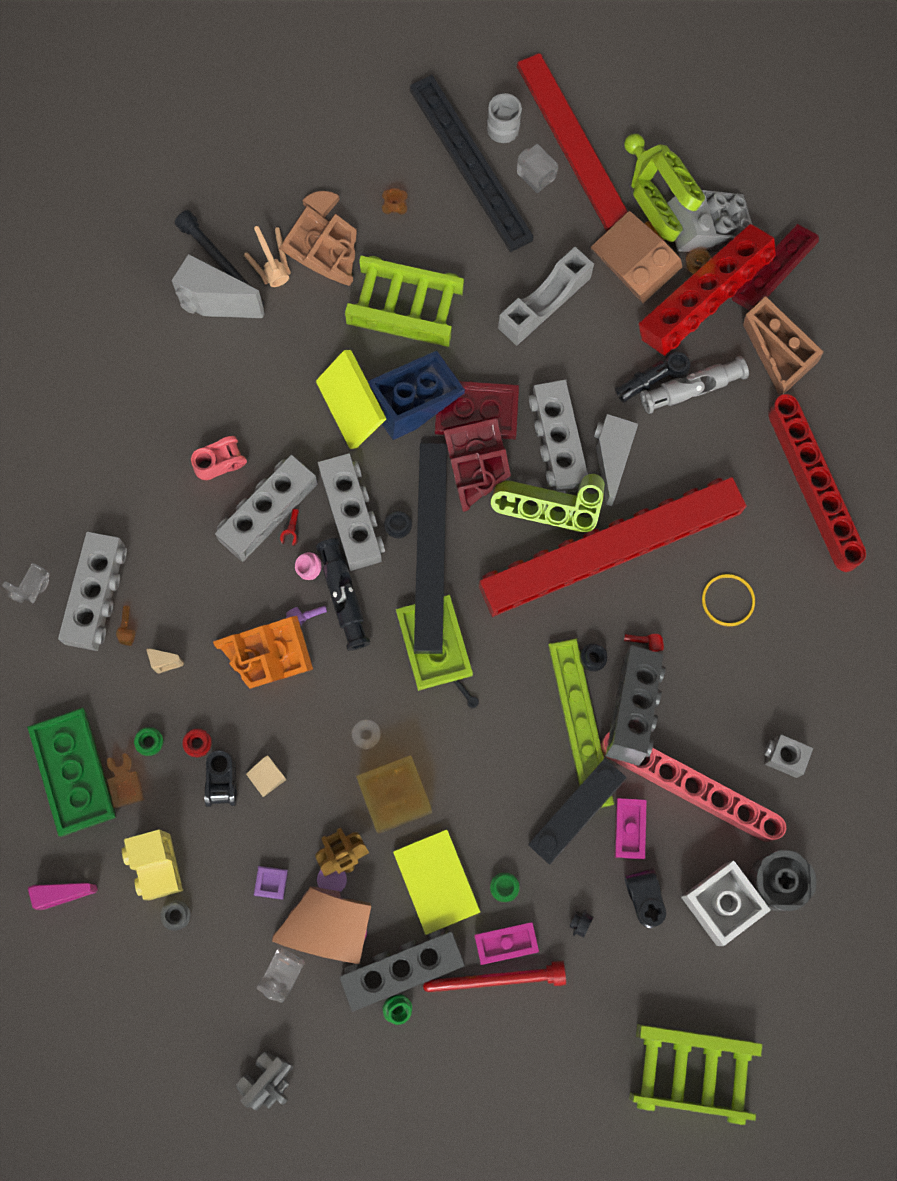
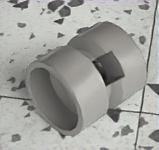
[487,93,522,143]

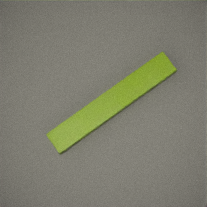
[548,639,614,808]

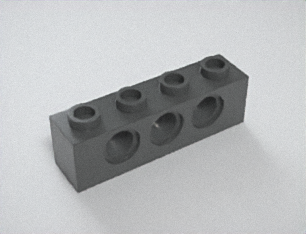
[605,645,666,766]
[340,928,465,1012]

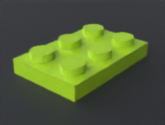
[396,595,473,691]

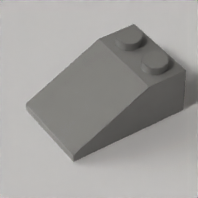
[172,254,265,318]

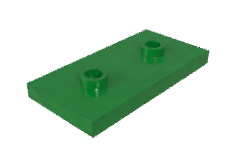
[27,708,117,837]

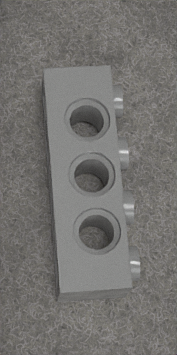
[529,380,588,493]
[318,453,385,571]
[215,455,318,562]
[58,532,127,651]

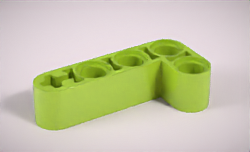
[491,474,605,532]

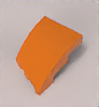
[213,616,313,689]

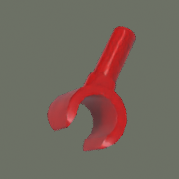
[280,509,299,546]
[624,634,664,652]

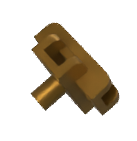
[315,827,369,877]

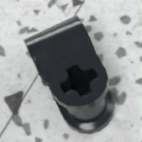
[204,750,237,807]
[624,868,667,928]

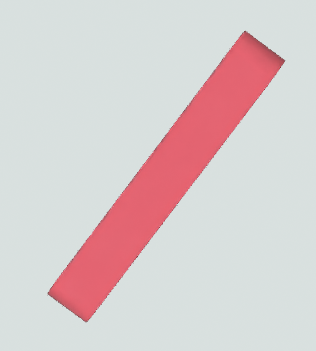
[601,732,786,842]

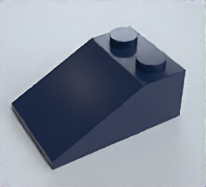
[367,351,465,440]

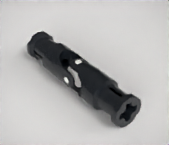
[316,538,371,651]

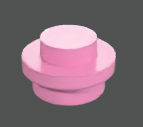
[295,552,321,580]

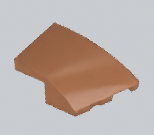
[279,206,357,286]
[272,886,371,964]

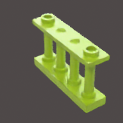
[345,256,464,347]
[629,1024,762,1125]

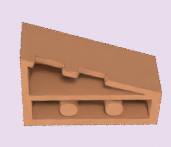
[743,296,823,396]

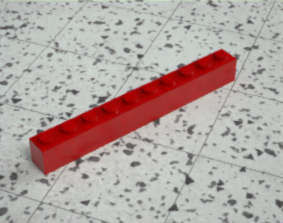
[479,477,747,617]

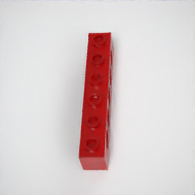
[638,224,776,356]

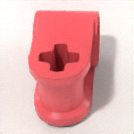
[191,436,247,480]

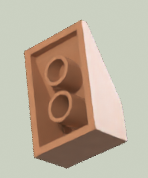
[591,211,682,303]

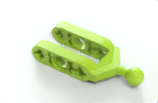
[624,133,705,242]

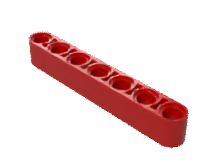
[768,394,866,572]

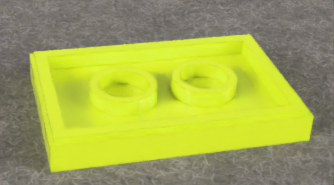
[316,350,386,449]
[393,830,480,935]

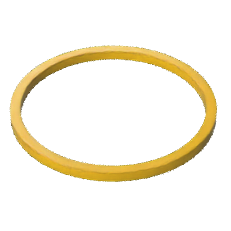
[702,574,755,626]

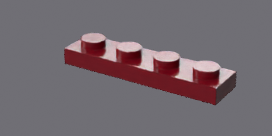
[732,224,819,311]

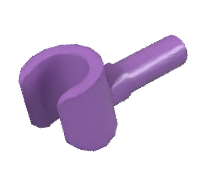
[286,606,327,626]

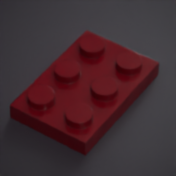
[435,381,519,440]

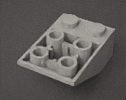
[667,190,753,253]

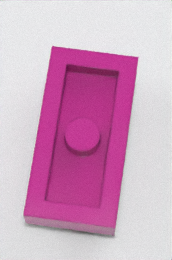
[614,798,647,859]
[474,922,539,965]

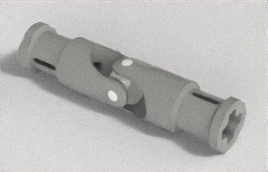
[640,356,749,414]

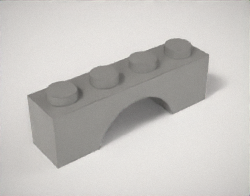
[498,247,594,346]

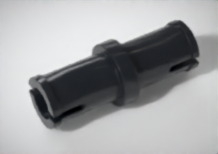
[615,360,669,403]

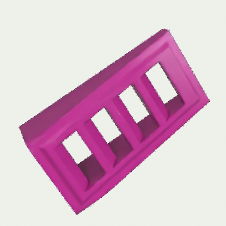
[28,883,98,910]

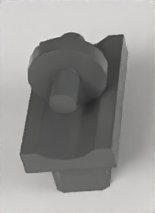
[236,1051,294,1111]

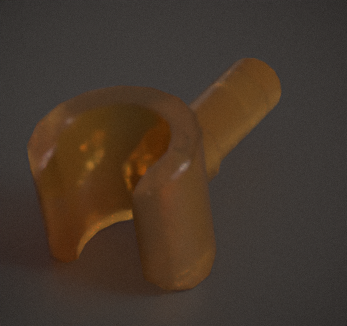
[116,606,135,646]

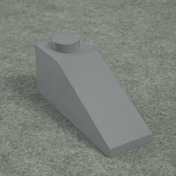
[594,414,638,506]

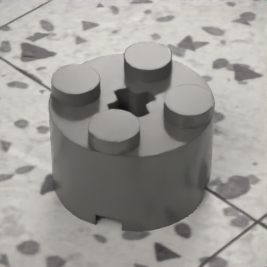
[749,850,817,912]

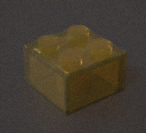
[356,755,432,834]

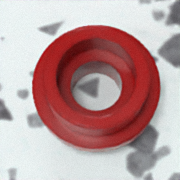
[183,729,212,758]

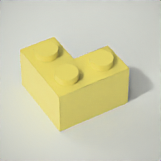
[122,830,183,900]

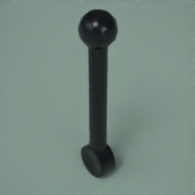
[453,680,479,709]

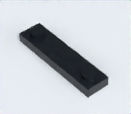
[528,758,627,865]

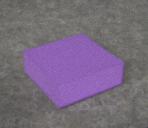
[254,866,288,900]

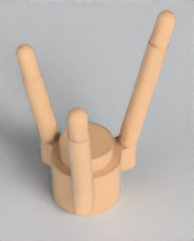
[244,226,291,287]

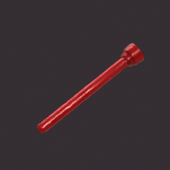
[423,961,566,992]

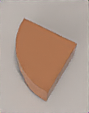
[302,191,339,218]

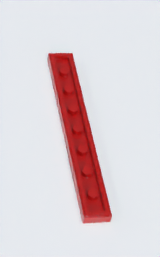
[517,53,628,231]

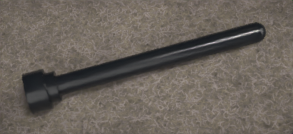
[174,210,265,307]

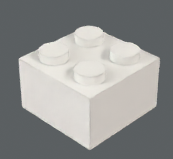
[681,861,771,946]

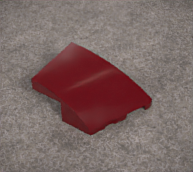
[443,416,511,512]

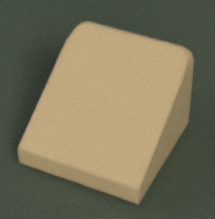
[146,649,184,674]
[246,755,287,797]

